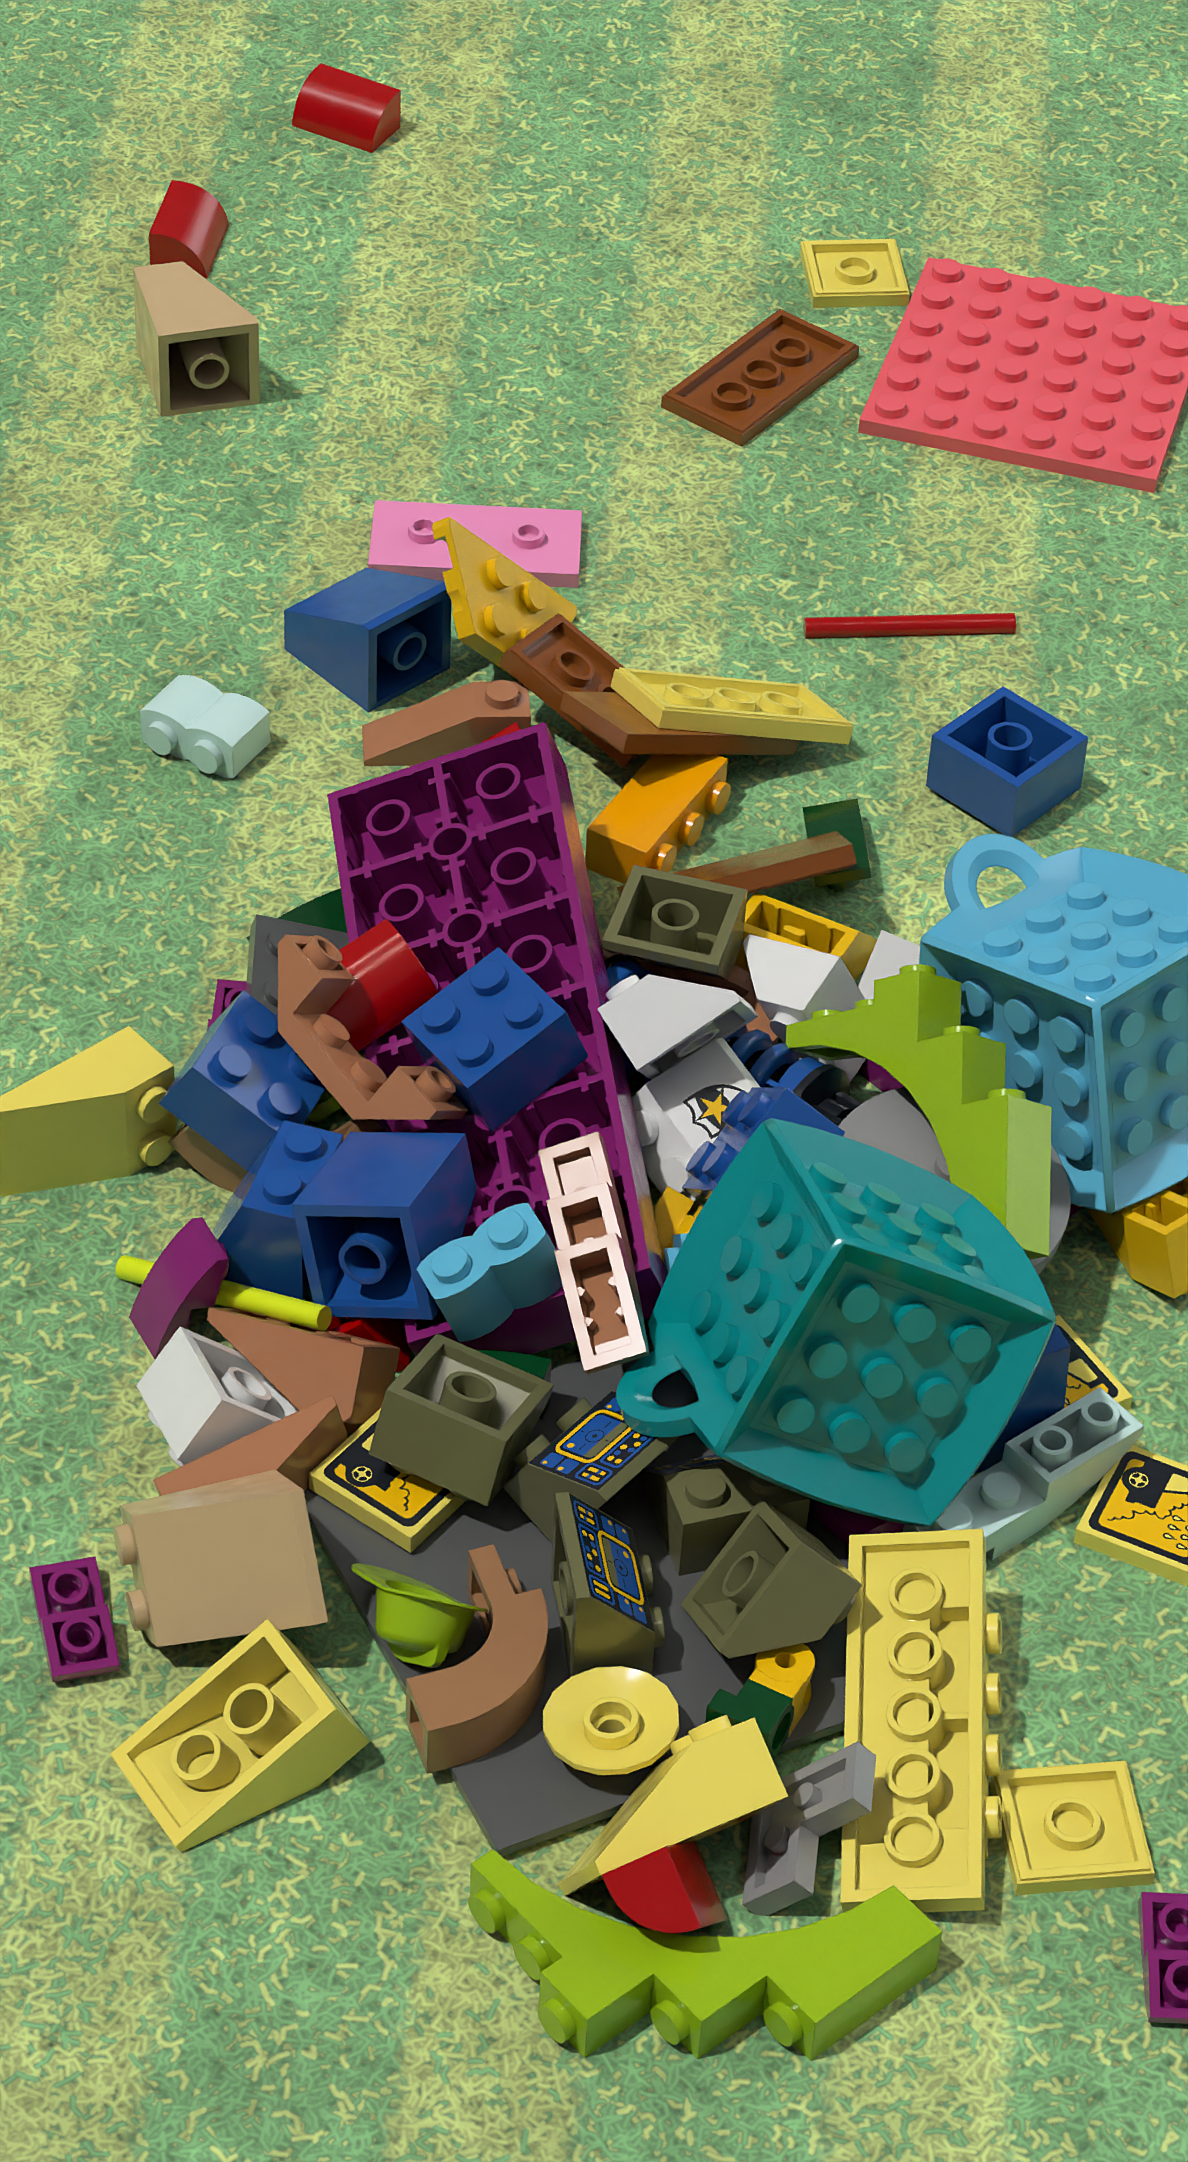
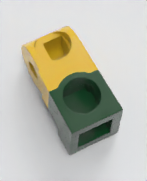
[705,1643,815,1760]

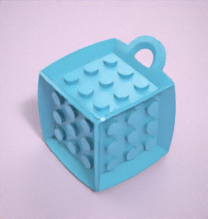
[919,834,1188,1214]

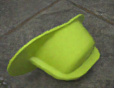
[351,1563,488,1668]

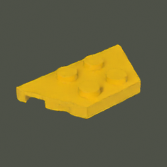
[432,517,577,675]

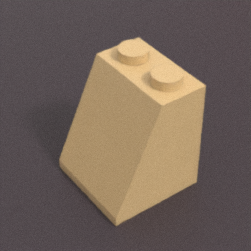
[133,261,260,417]
[113,1470,328,1647]

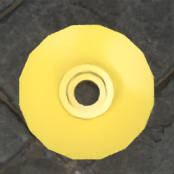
[543,1666,679,1775]

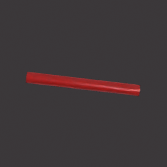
[803,613,1016,639]

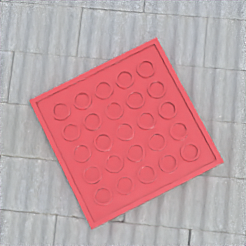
[858,257,1188,493]

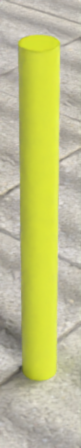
[115,1255,332,1331]

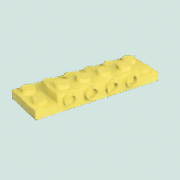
[840,1529,1002,1912]

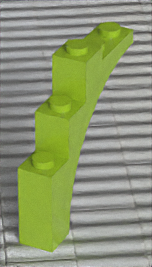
[786,964,1052,1260]
[468,1849,943,2061]

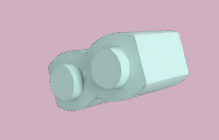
[140,675,271,779]

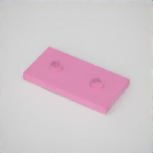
[368,500,582,588]

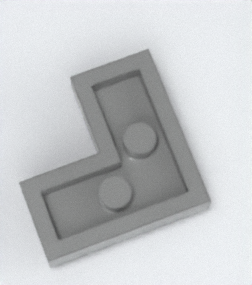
[742,1741,876,1916]

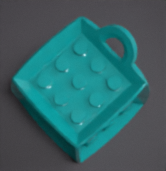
[616,1118,1056,1527]

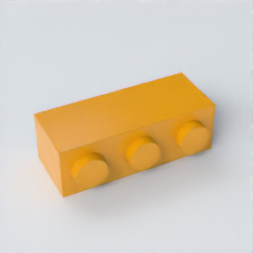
[585,754,731,884]

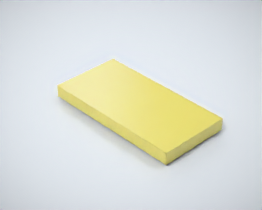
[610,668,854,744]

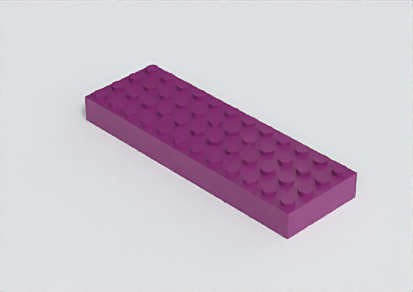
[327,722,667,1356]

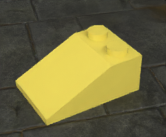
[0,1026,176,1197]
[110,1618,370,1852]
[558,1715,788,1896]

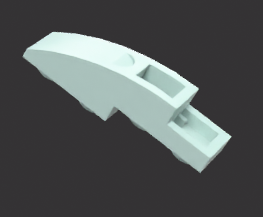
[903,1387,1144,1560]

